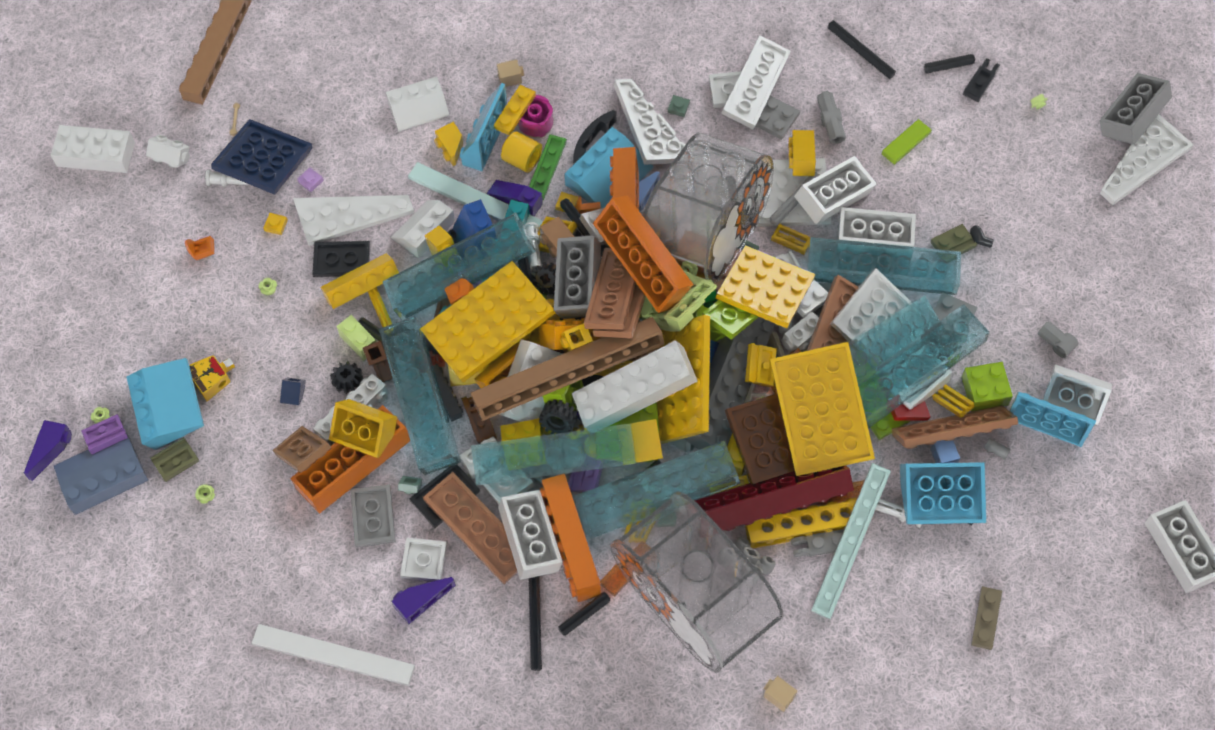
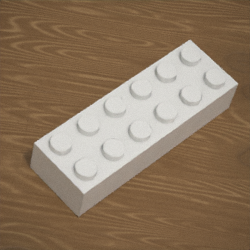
[572,340,697,434]

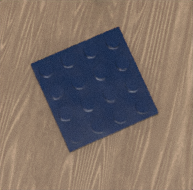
[211,119,312,195]

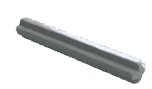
[769,172,820,226]

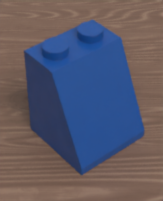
[452,199,496,264]

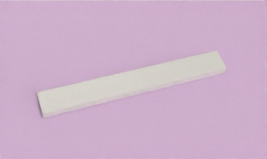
[252,624,415,686]

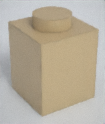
[497,59,524,87]
[763,676,798,712]

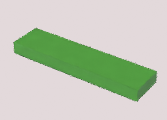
[529,134,567,201]

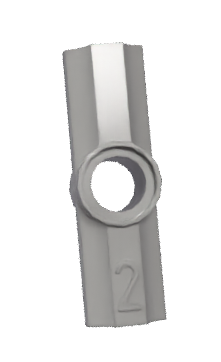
[817,91,846,144]

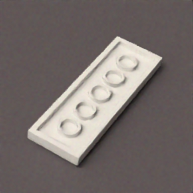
[721,35,791,129]

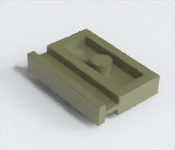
[930,224,977,262]
[150,437,199,482]

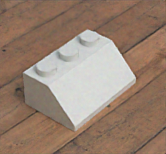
[386,77,450,131]
[391,200,455,258]
[1043,365,1112,425]

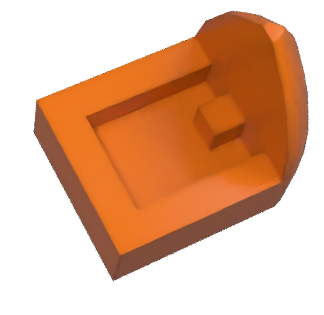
[575,196,601,214]
[185,236,215,260]
[444,278,474,305]

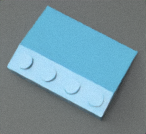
[460,83,507,171]
[564,127,654,208]
[126,358,204,450]
[1010,392,1096,447]
[900,462,986,524]

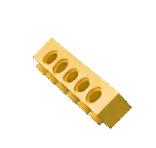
[745,498,857,549]

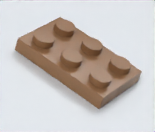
[272,426,331,473]

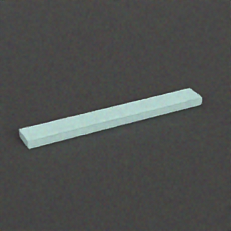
[408,162,543,227]
[811,463,891,619]

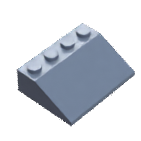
[54,432,149,515]

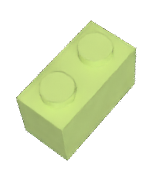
[337,315,376,361]

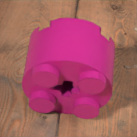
[518,95,554,137]

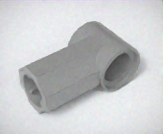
[1037,321,1078,358]

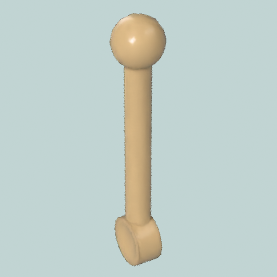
[230,103,240,136]

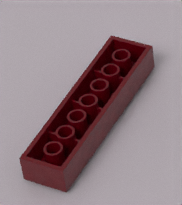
[687,465,854,537]

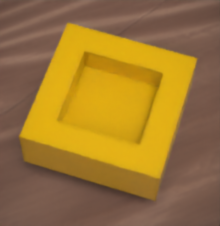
[555,191,579,212]
[263,213,288,235]

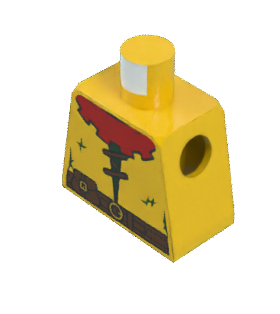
[189,355,235,402]

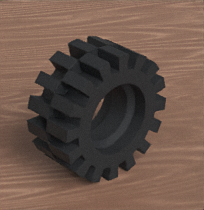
[539,400,578,436]

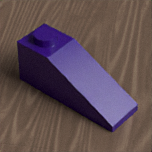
[487,180,543,217]
[24,420,72,481]
[391,577,456,624]

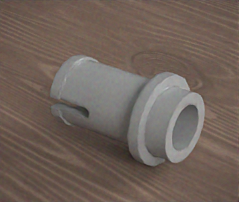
[984,438,1011,460]

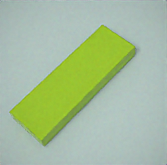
[881,119,932,165]

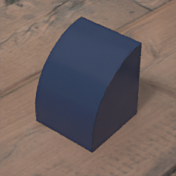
[280,377,306,405]

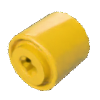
[501,131,542,173]

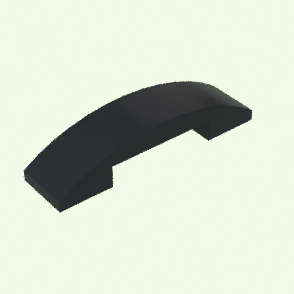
[573,110,617,165]

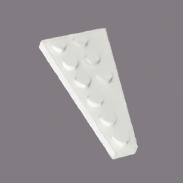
[613,79,696,165]
[1100,114,1193,205]
[293,195,414,246]

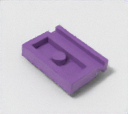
[81,414,128,454]
[568,454,605,495]

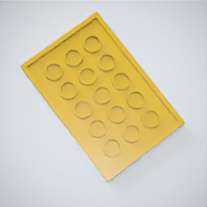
[420,261,556,383]
[657,315,710,444]
[770,342,875,476]

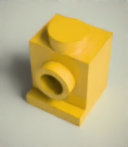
[560,323,593,351]

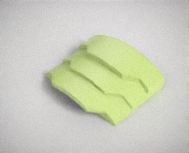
[639,271,717,332]

